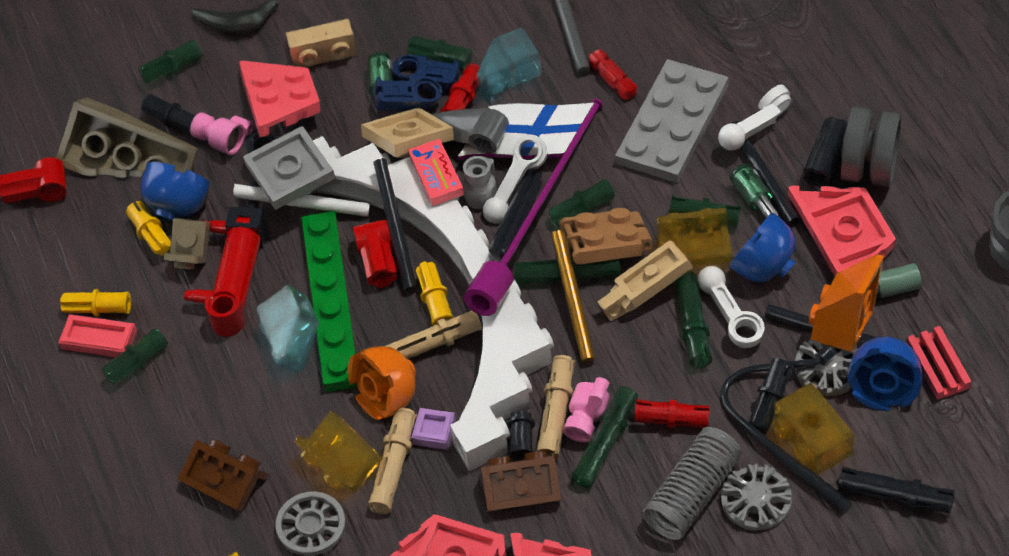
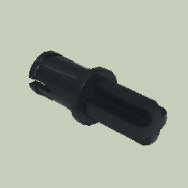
[141,94,195,136]
[750,357,794,431]

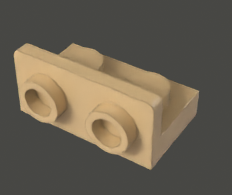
[286,19,357,67]

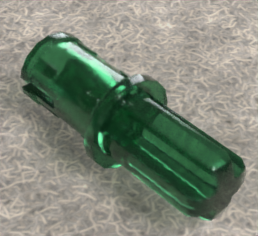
[407,36,473,69]
[138,39,202,83]
[548,179,615,226]
[102,328,168,384]

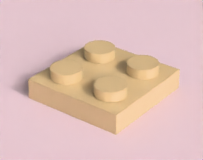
[361,107,454,158]

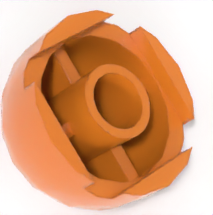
[348,346,416,420]

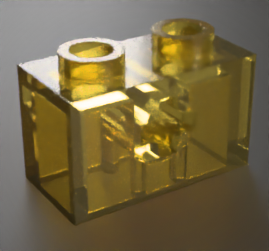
[773,382,854,475]

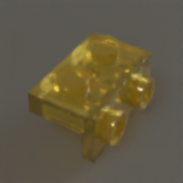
[656,208,733,267]

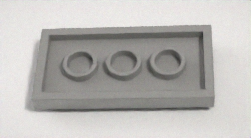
[615,59,729,183]

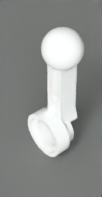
[718,84,792,151]
[483,134,548,224]
[698,266,764,348]

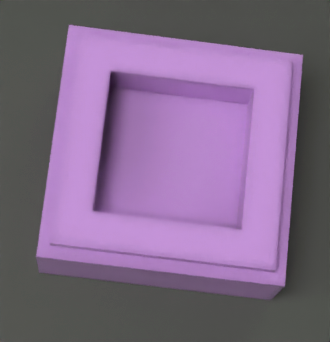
[411,408,456,450]

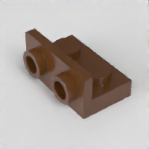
[177,438,269,511]
[481,451,561,512]

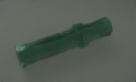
[514,258,621,284]
[675,270,712,368]
[571,386,639,488]

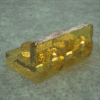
[294,411,383,492]

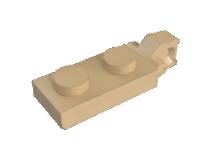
[597,240,693,322]

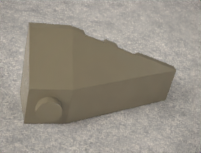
[56,97,198,178]

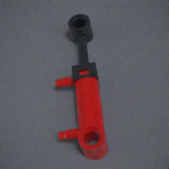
[184,131,278,337]

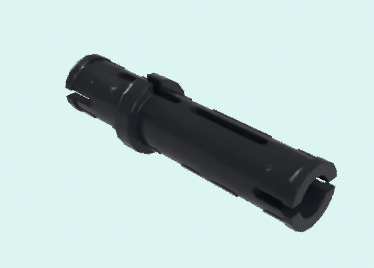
[838,466,955,514]

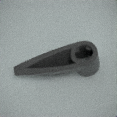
[431,108,509,154]

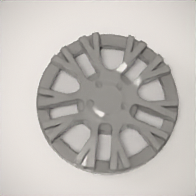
[795,340,857,396]
[721,464,792,530]
[276,491,346,556]

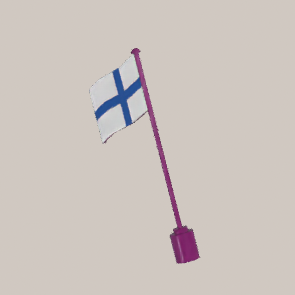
[458,98,603,316]

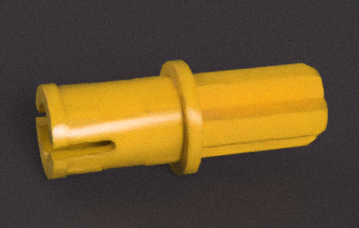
[126,201,171,256]
[416,261,454,326]
[60,289,131,317]

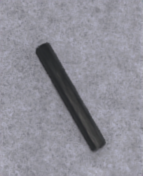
[488,170,542,262]

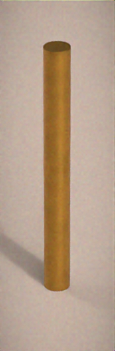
[551,230,595,364]

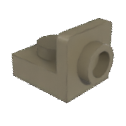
[164,218,210,269]

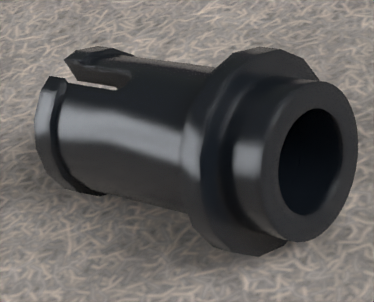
[506,411,535,460]

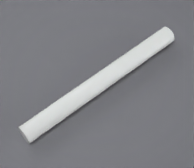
[233,184,370,217]

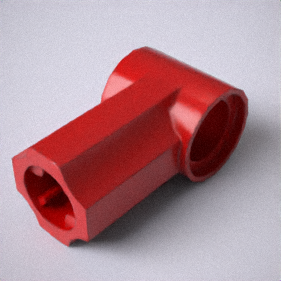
[0,157,67,204]
[353,219,397,288]

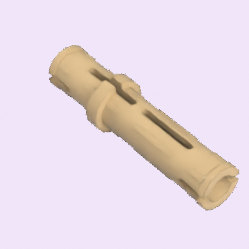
[384,310,482,359]
[536,355,575,460]
[368,407,417,514]

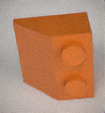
[808,254,884,352]

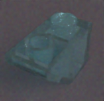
[477,27,542,99]
[256,284,319,373]

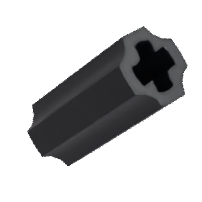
[803,116,848,187]

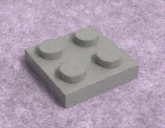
[243,126,336,210]

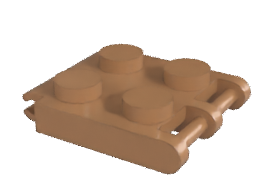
[559,208,653,264]

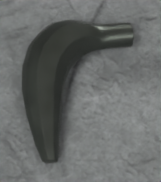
[192,0,279,35]

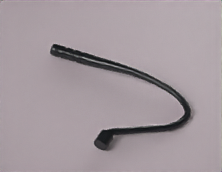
[721,345,852,514]

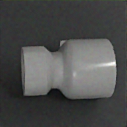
[462,156,497,209]

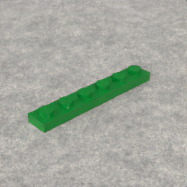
[301,211,357,392]

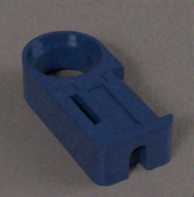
[393,55,460,93]
[373,77,442,111]

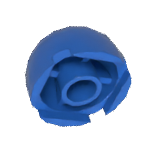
[140,162,210,222]
[729,212,796,283]
[847,336,922,411]

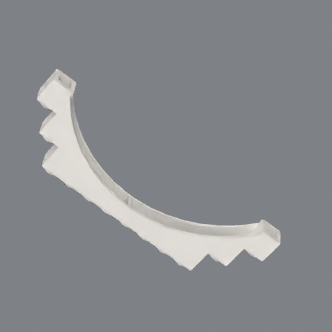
[307,136,554,472]

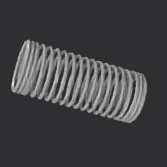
[643,427,742,540]

